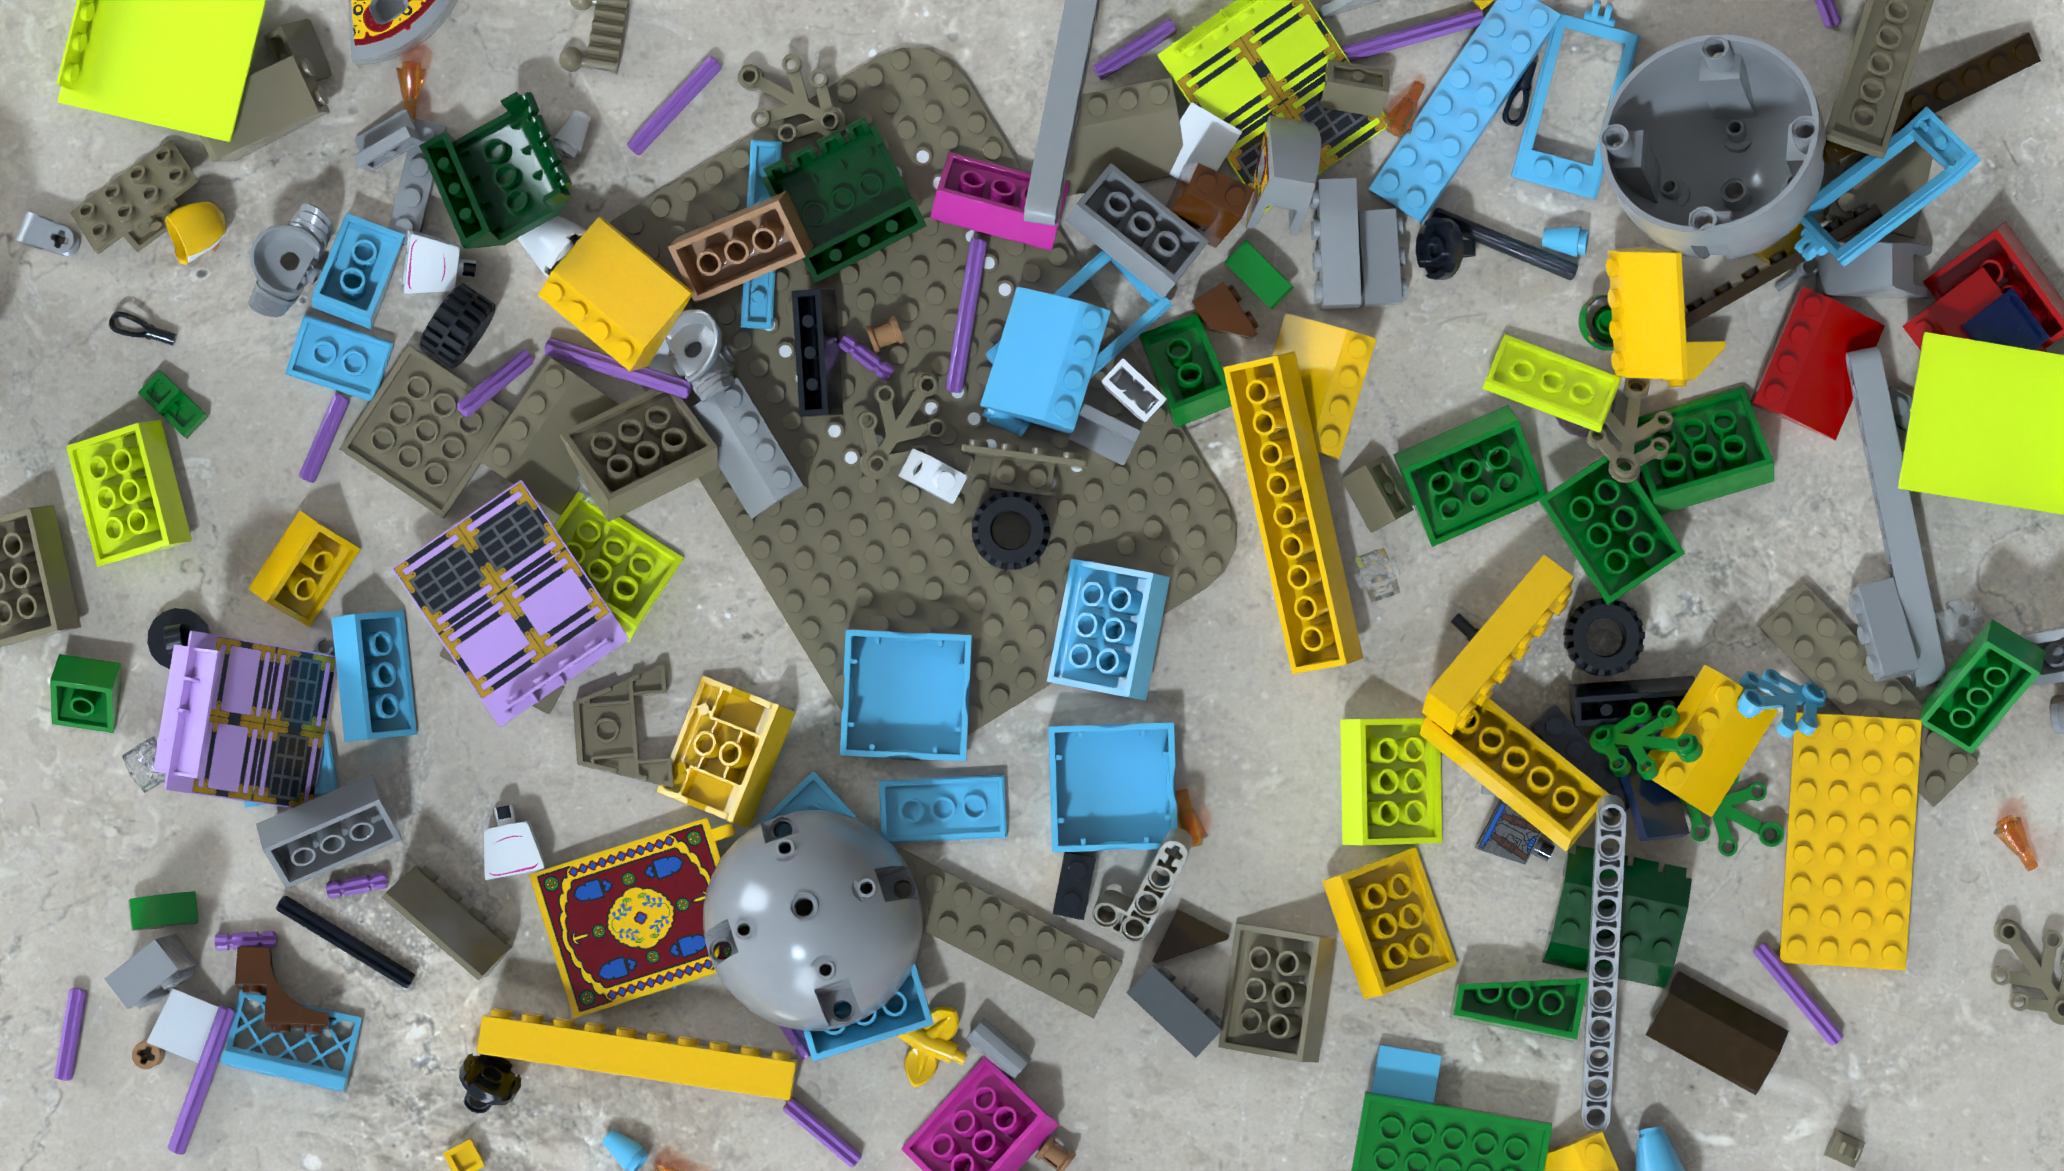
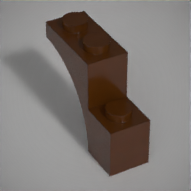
[235,947,331,1035]

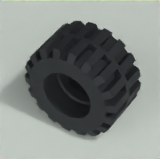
[420,283,496,369]
[972,491,1050,570]
[1563,598,1645,676]

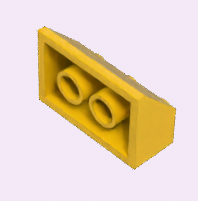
[248,510,361,628]

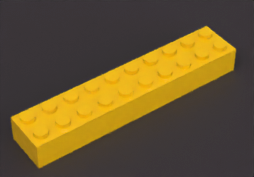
[1223,351,1363,674]
[477,1008,798,1100]

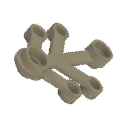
[738,54,847,144]
[857,371,946,479]
[1587,378,1673,483]
[1991,919,2064,1025]

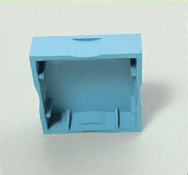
[840,629,972,761]
[1048,722,1178,852]

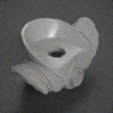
[248,203,332,318]
[665,300,736,402]

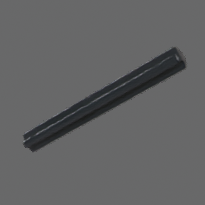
[1431,208,1578,280]
[276,896,415,988]

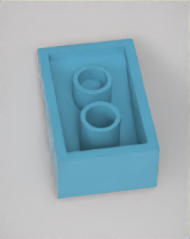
[312,213,405,329]

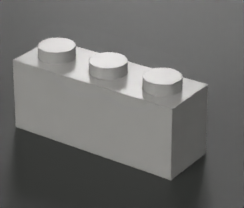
[1358,208,1408,307]
[1849,578,1920,682]

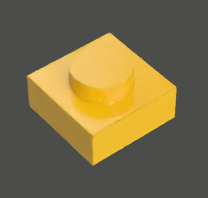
[443,1138,486,1171]

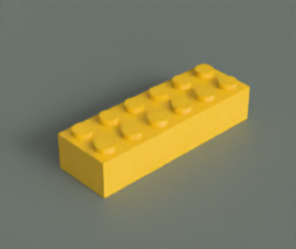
[1422,555,1574,735]
[1420,699,1610,852]

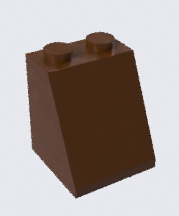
[1166,163,1255,248]

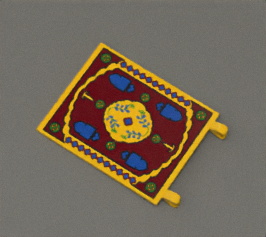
[529,817,746,1018]

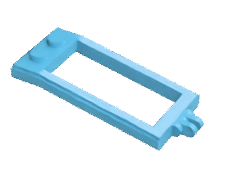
[1511,0,1640,200]
[1795,106,1981,267]
[985,250,1173,379]

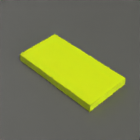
[1482,334,1622,433]

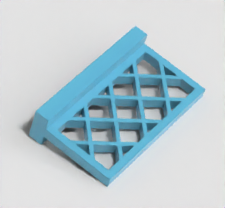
[220,990,363,1093]

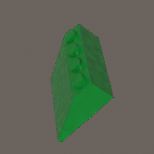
[1624,386,1774,515]
[1393,405,1546,547]
[1538,455,1685,605]

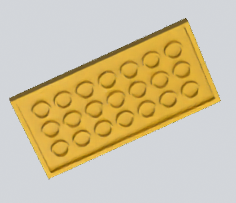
[1779,712,1922,971]

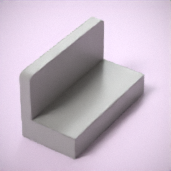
[353,109,423,172]
[1069,403,1141,465]

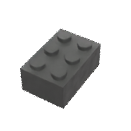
[1126,965,1223,1058]

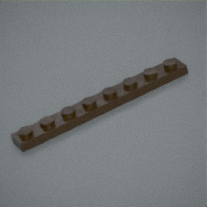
[1823,32,2041,164]
[1685,202,1883,329]

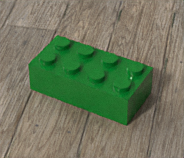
[1919,619,2046,754]

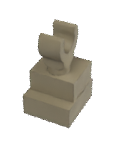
[1824,1129,1866,1168]

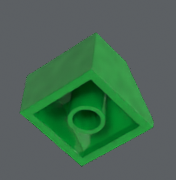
[50,654,122,733]

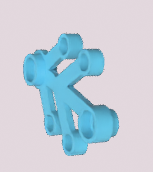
[1737,669,1827,738]

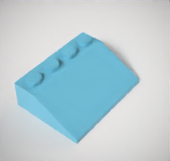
[980,286,1111,435]
[1047,558,1170,701]

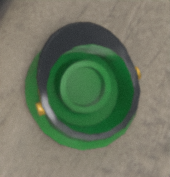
[1578,295,1614,351]

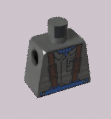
[1475,799,1555,865]

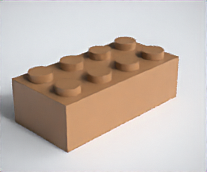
[668,191,814,303]

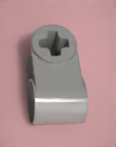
[16,211,81,256]

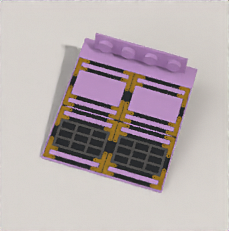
[392,480,629,727]
[153,631,336,808]

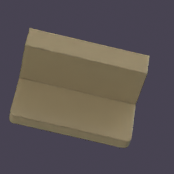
[264,19,332,81]
[1320,59,1389,117]
[1342,455,1414,533]

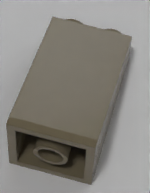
[200,55,330,162]

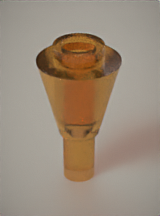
[395,61,427,120]
[1383,81,1425,137]
[1176,789,1208,848]
[1994,815,2038,871]

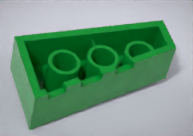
[1449,978,1587,1042]

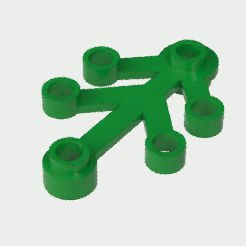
[1589,702,1703,780]
[1679,775,1784,856]

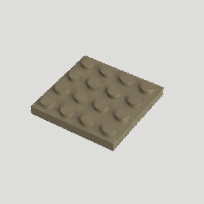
[339,345,512,519]

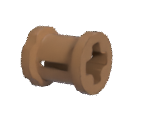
[866,316,904,353]
[132,1041,165,1069]
[1035,1136,1076,1171]

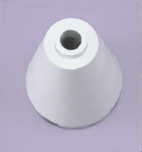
[517,215,587,278]

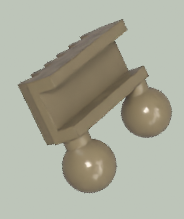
[559,0,630,74]

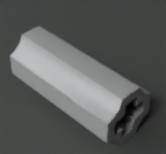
[966,1018,1031,1080]

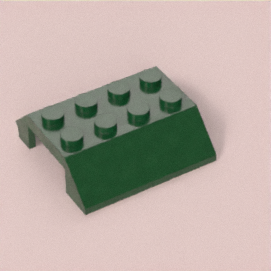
[419,92,572,249]
[761,117,927,283]
[1542,845,1692,988]

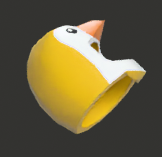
[165,201,227,265]

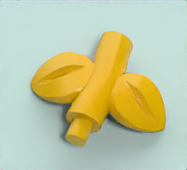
[896,1006,968,1088]

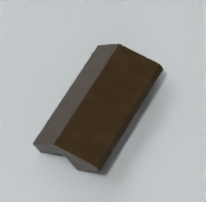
[1645,971,1789,1095]

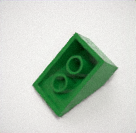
[1139,312,1232,428]

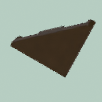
[1152,909,1230,963]

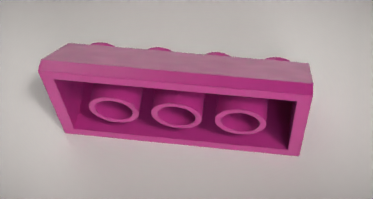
[930,152,1070,251]

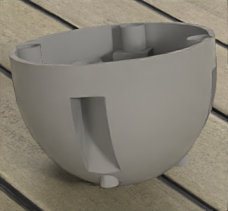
[1600,34,1826,259]
[703,810,923,1031]

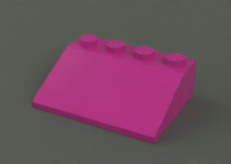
[901,1056,1060,1171]

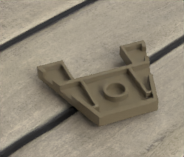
[573,665,674,787]

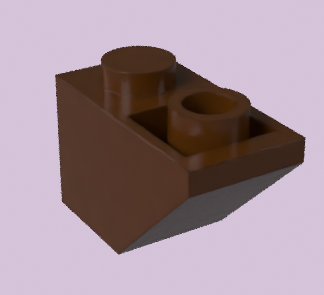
[1191,281,1259,339]

